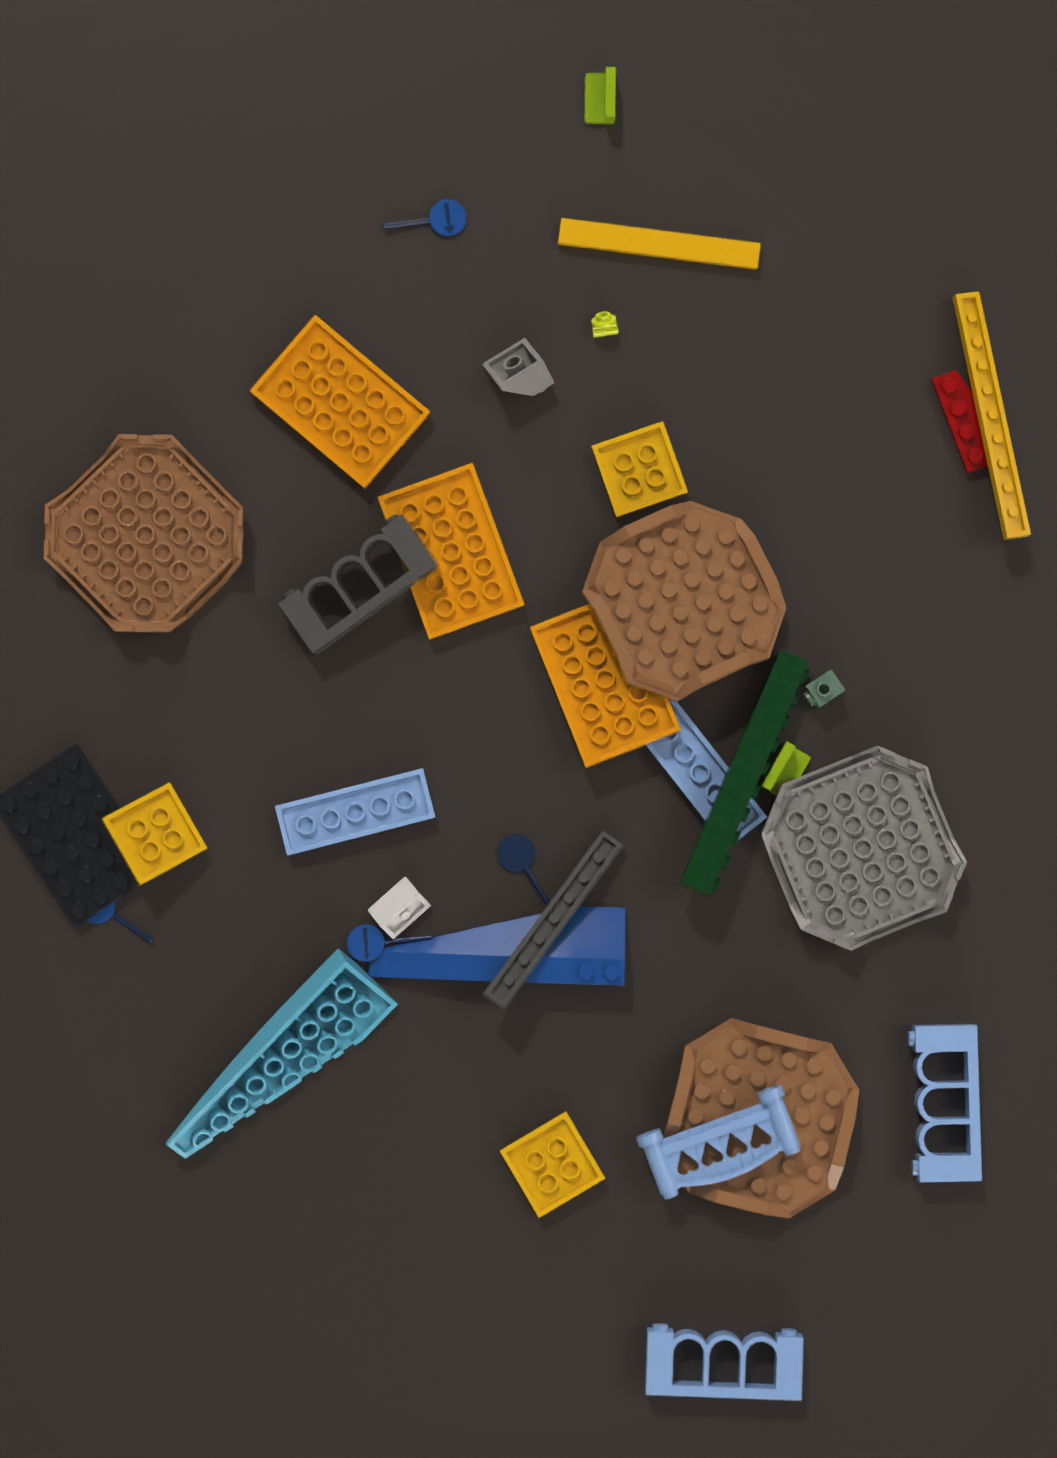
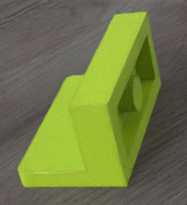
[585,67,616,124]
[760,741,811,796]

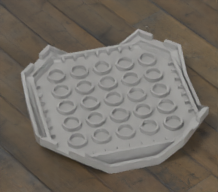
[761,745,967,951]

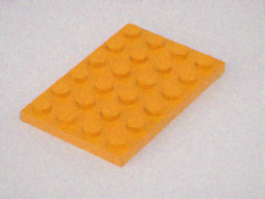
[250,315,431,489]
[378,463,525,640]
[530,604,681,768]

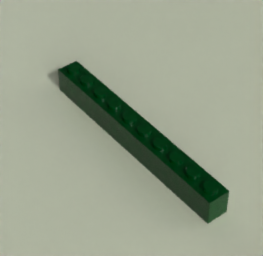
[678,650,810,897]

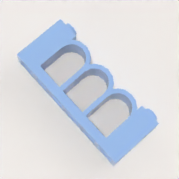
[908,1024,982,1182]
[645,1323,803,1401]

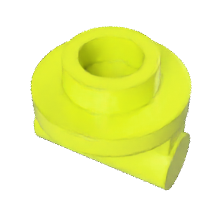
[591,311,618,338]

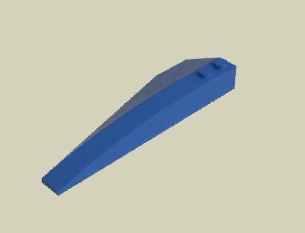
[369,906,626,985]

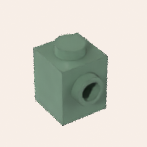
[803,669,845,709]

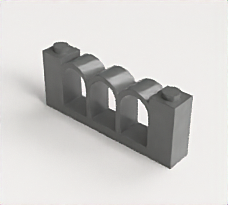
[278,514,440,654]

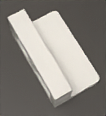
[368,877,431,939]

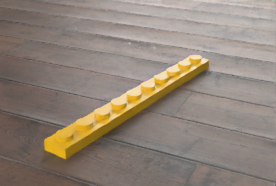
[952,292,1031,540]

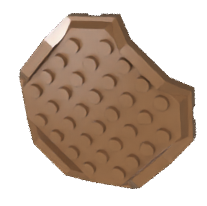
[44,434,244,633]
[582,501,786,702]
[663,1018,859,1218]

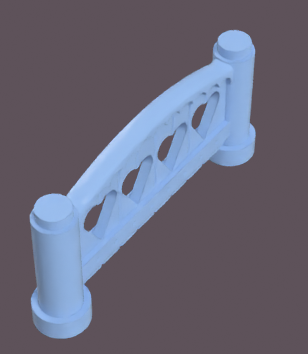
[636,1084,800,1199]

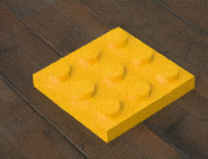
[591,421,688,518]
[102,782,207,886]
[500,1111,605,1218]

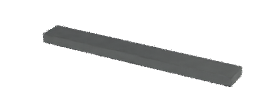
[483,830,623,1010]

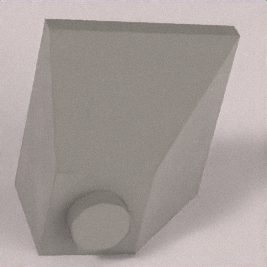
[482,338,554,396]

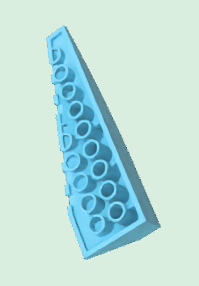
[166,948,398,1159]

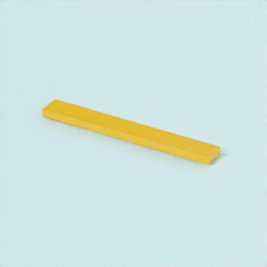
[558,218,761,270]

